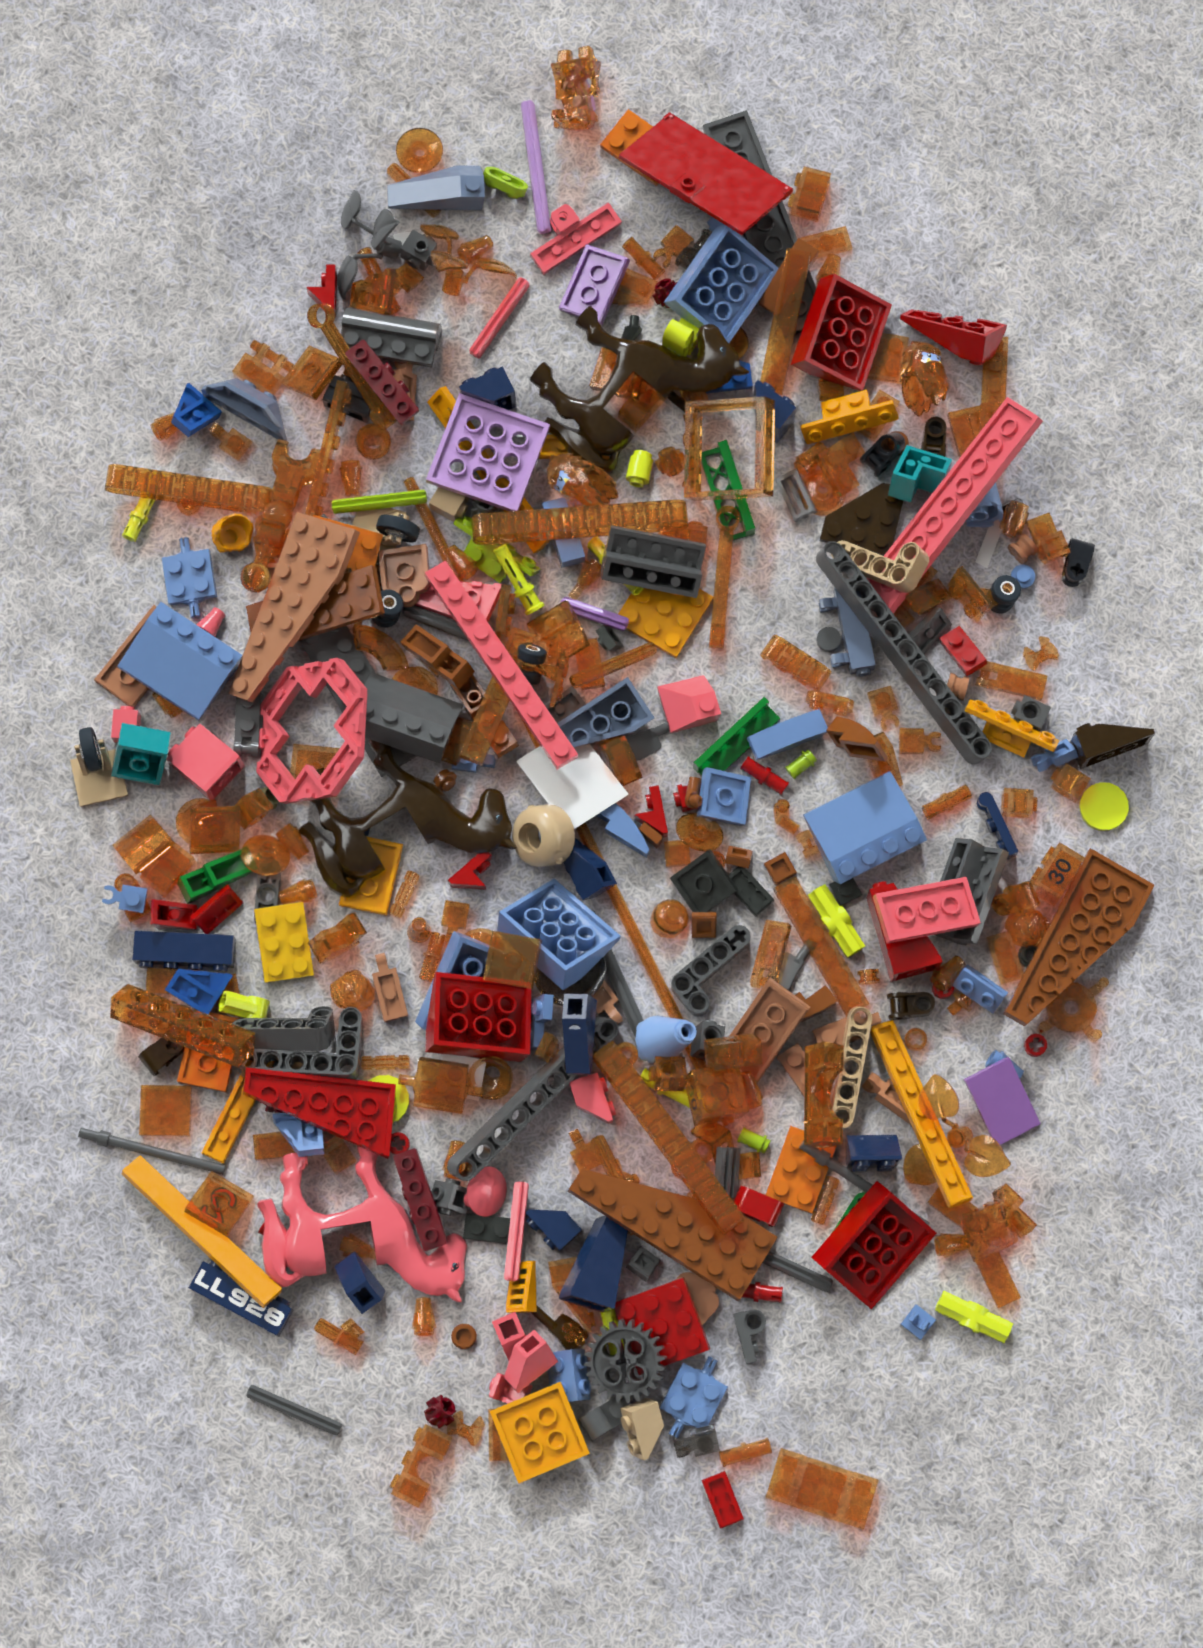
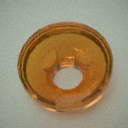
[468,1056,513,1100]

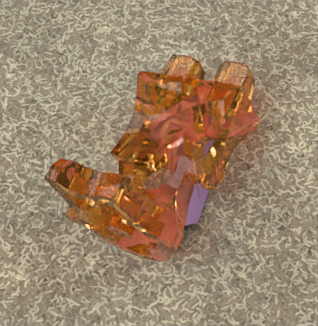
[551,46,601,130]

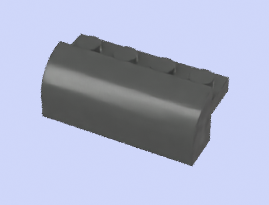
[338,308,442,368]
[601,525,706,598]
[935,838,1009,946]

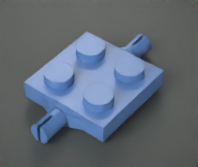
[162,537,217,618]
[659,1356,728,1438]

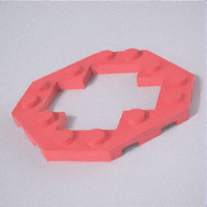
[256,658,367,804]

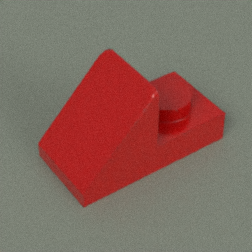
[307,264,337,317]
[634,785,668,838]
[448,852,492,890]
[150,899,197,930]

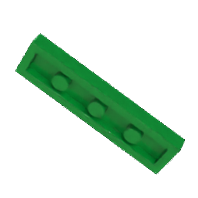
[699,440,756,542]
[693,697,780,777]

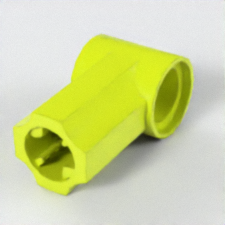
[218,991,270,1018]

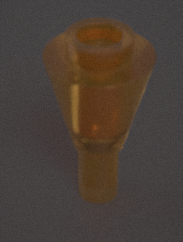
[568,559,601,600]
[339,1233,376,1260]

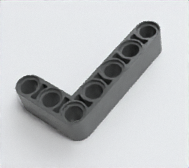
[235,1007,363,1080]

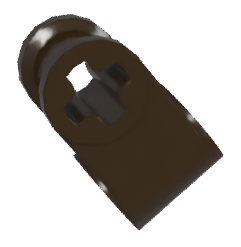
[921,416,947,457]
[887,992,935,1020]
[138,1032,186,1076]

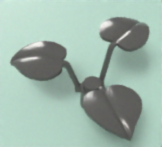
[337,190,402,300]

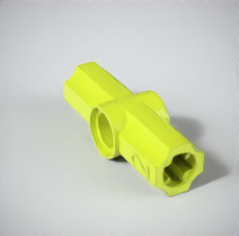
[807,884,865,958]
[934,1291,1013,1344]

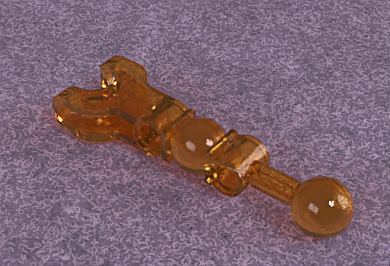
[240,439,324,593]

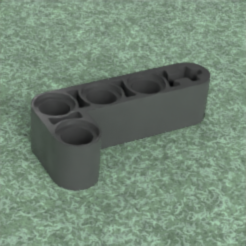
[671,925,751,1017]
[232,1006,335,1051]

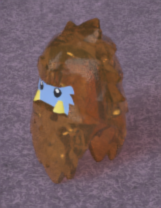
[900,341,949,417]
[547,453,619,513]

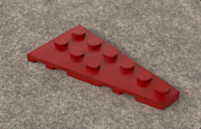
[243,1067,396,1159]

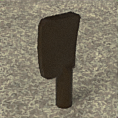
[530,1305,588,1350]

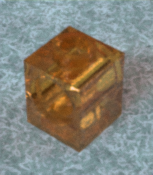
[1050,763,1091,803]
[230,788,274,830]
[1001,788,1038,818]
[648,1056,687,1091]

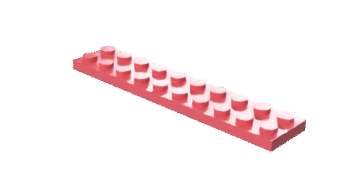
[867,397,1043,614]

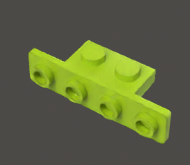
[453,516,541,583]

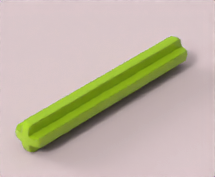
[332,490,427,514]

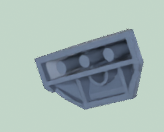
[201,378,287,443]

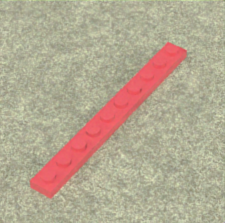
[425,561,578,770]

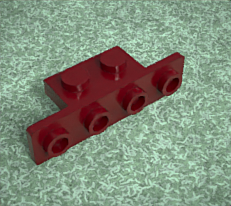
[345,340,419,425]
[393,1148,448,1251]

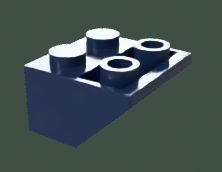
[459,366,517,410]
[753,380,796,444]

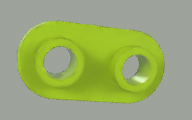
[483,167,528,199]

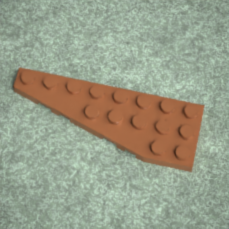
[228,512,360,703]

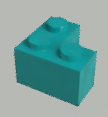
[888,445,952,502]

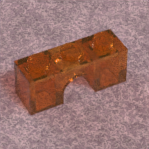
[390,1424,454,1508]

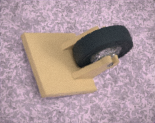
[352,508,420,554]
[70,727,128,807]

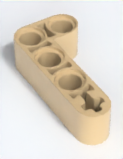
[831,540,929,593]

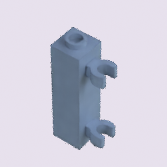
[818,587,876,677]

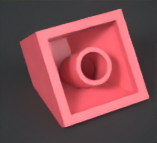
[657,675,721,733]

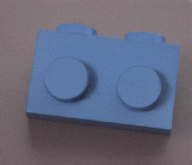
[952,964,1008,1014]
[548,1349,591,1402]

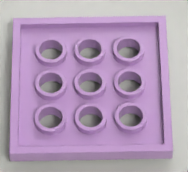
[426,393,550,514]

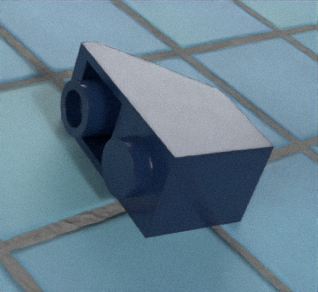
[526,1209,582,1252]
[335,1251,386,1314]

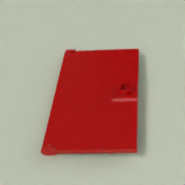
[619,112,793,235]

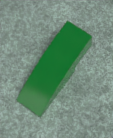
[177,847,258,904]

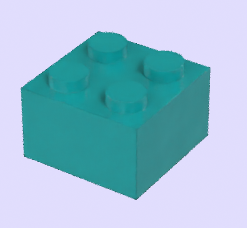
[111,723,171,786]

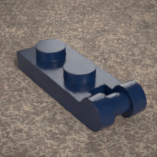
[976,792,1019,860]

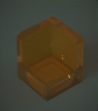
[323,1136,356,1175]

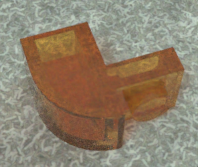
[1026,513,1070,564]
[598,735,643,786]
[308,912,367,964]

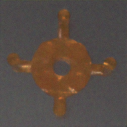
[1037,977,1109,1043]

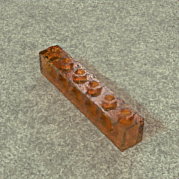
[110,984,255,1067]

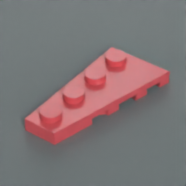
[415,581,504,622]

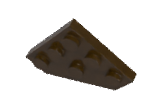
[819,483,904,556]

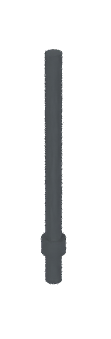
[78,1127,226,1175]
[799,1140,930,1225]

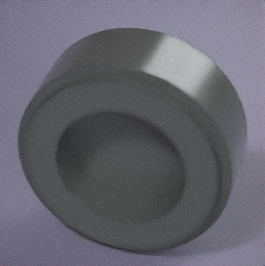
[816,627,841,652]

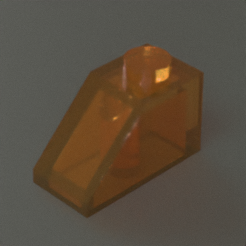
[866,732,903,786]

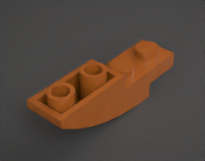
[448,674,519,759]

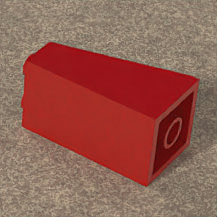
[866,881,942,982]

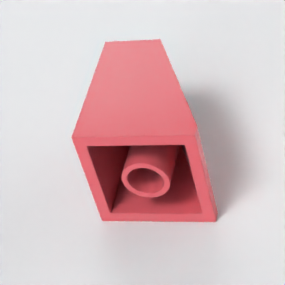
[166,723,245,802]

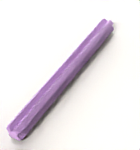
[521,100,551,234]

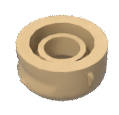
[512,804,575,867]

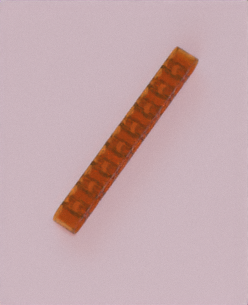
[471,500,689,545]
[593,1041,745,1235]

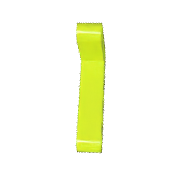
[662,317,699,357]

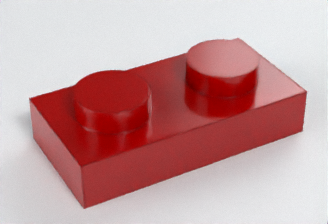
[939,626,987,676]

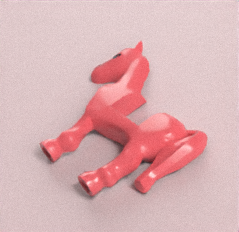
[257,1146,467,1302]

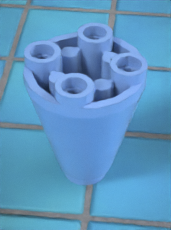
[635,1015,696,1066]

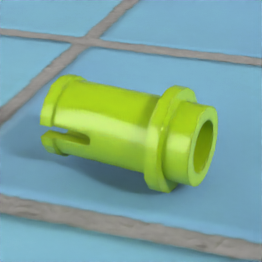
[785,750,817,779]
[737,1127,771,1154]

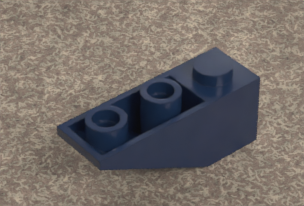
[563,838,617,900]
[562,994,597,1074]

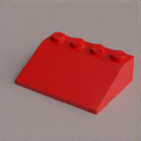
[790,274,892,391]
[425,972,532,1062]
[811,1181,937,1310]

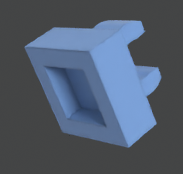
[900,1304,936,1340]

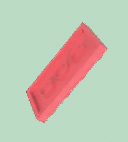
[873,877,981,944]

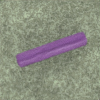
[560,597,629,631]

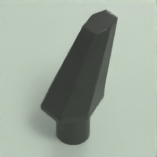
[621,315,642,340]

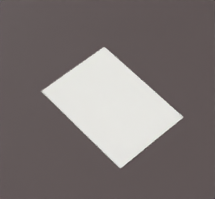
[516,744,629,829]

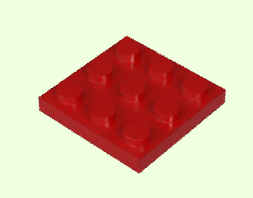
[615,1277,711,1375]

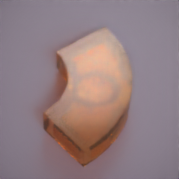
[352,624,409,671]

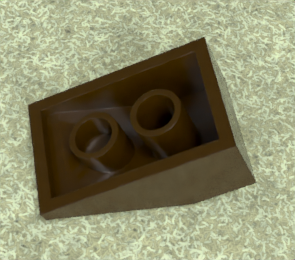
[1070,723,1155,769]

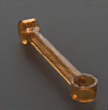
[307,303,397,431]
[709,506,740,649]

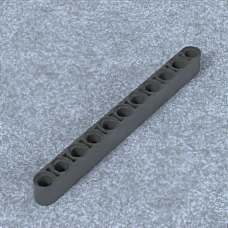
[816,541,992,764]

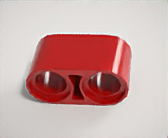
[731,1186,784,1227]

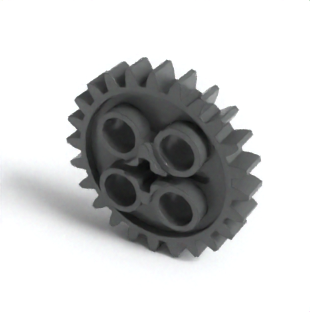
[584,1319,667,1403]

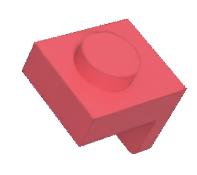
[489,1373,533,1404]

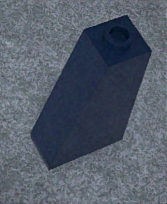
[559,1215,628,1313]

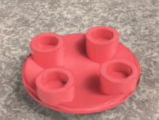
[464,1166,507,1217]

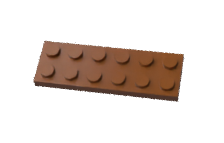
[246,565,385,641]

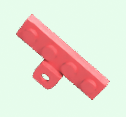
[530,202,622,275]

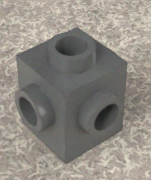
[400,230,439,271]
[431,1178,468,1216]

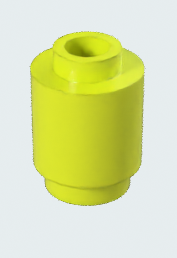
[626,450,654,488]

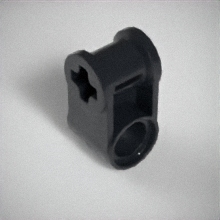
[860,432,905,477]
[1061,538,1095,587]

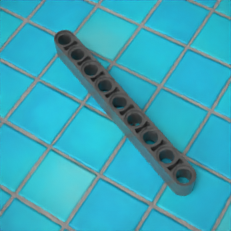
[447,1016,618,1181]

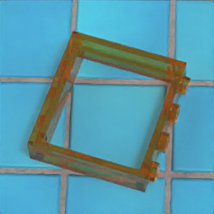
[682,396,775,501]

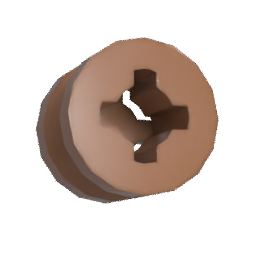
[1008,534,1038,564]
[947,673,969,701]

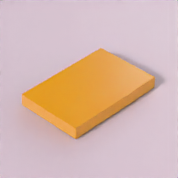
[339,836,403,916]

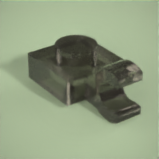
[673,1424,720,1458]

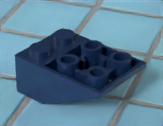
[845,1135,902,1173]

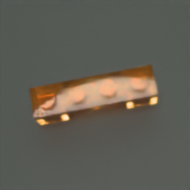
[804,1041,844,1149]

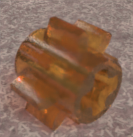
[655,446,687,477]

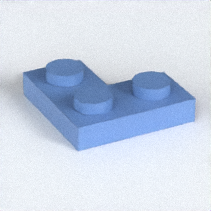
[530,994,554,1050]

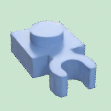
[1031,739,1078,772]
[102,885,148,913]

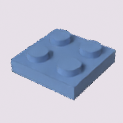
[697,767,751,826]

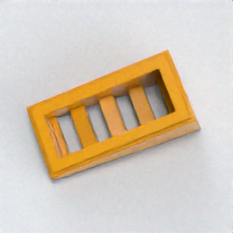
[506,1261,537,1313]

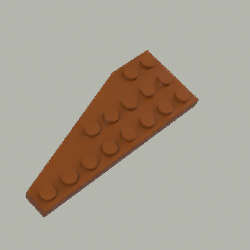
[1003,848,1154,1027]
[567,1169,778,1301]

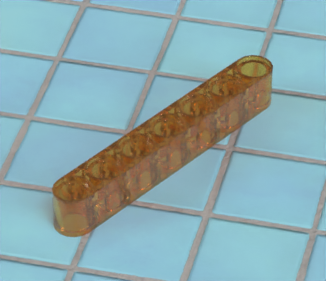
[105,464,274,515]

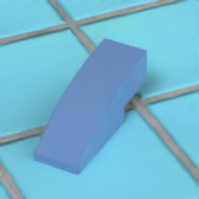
[541,497,585,568]
[747,709,828,760]
[596,803,649,858]

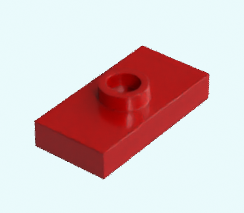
[190,884,243,934]
[701,1471,744,1529]

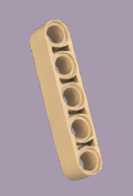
[829,1006,872,1128]

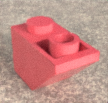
[569,1073,616,1124]
[492,1312,526,1361]
[504,1330,558,1393]

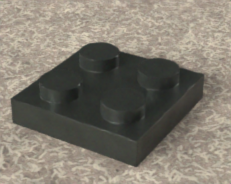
[670,849,738,912]

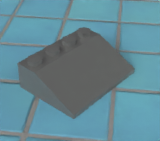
[364,672,463,764]

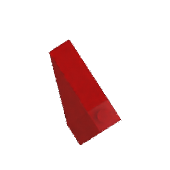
[900,309,1007,365]

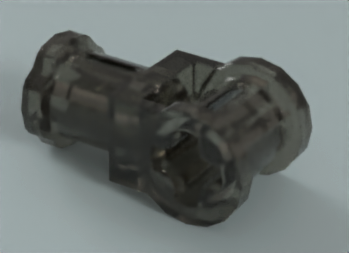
[674,228,712,269]

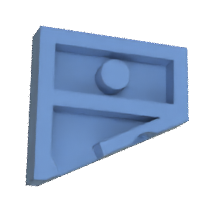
[273,1113,324,1157]

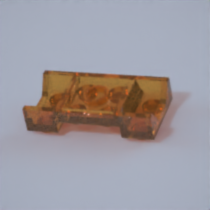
[765,1448,879,1530]

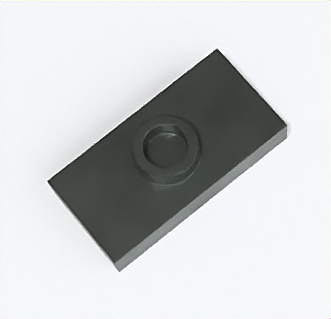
[729,866,774,917]

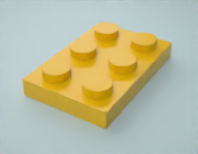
[254,902,314,983]

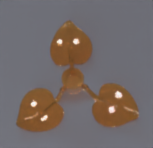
[420,224,517,296]
[903,1074,1011,1186]

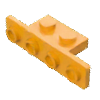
[800,390,899,444]
[965,699,1059,758]

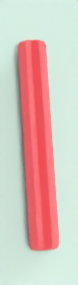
[469,277,529,359]
[504,1181,529,1282]

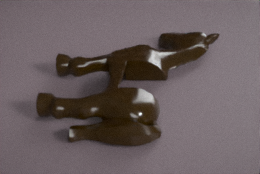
[530,306,749,475]
[299,739,517,898]

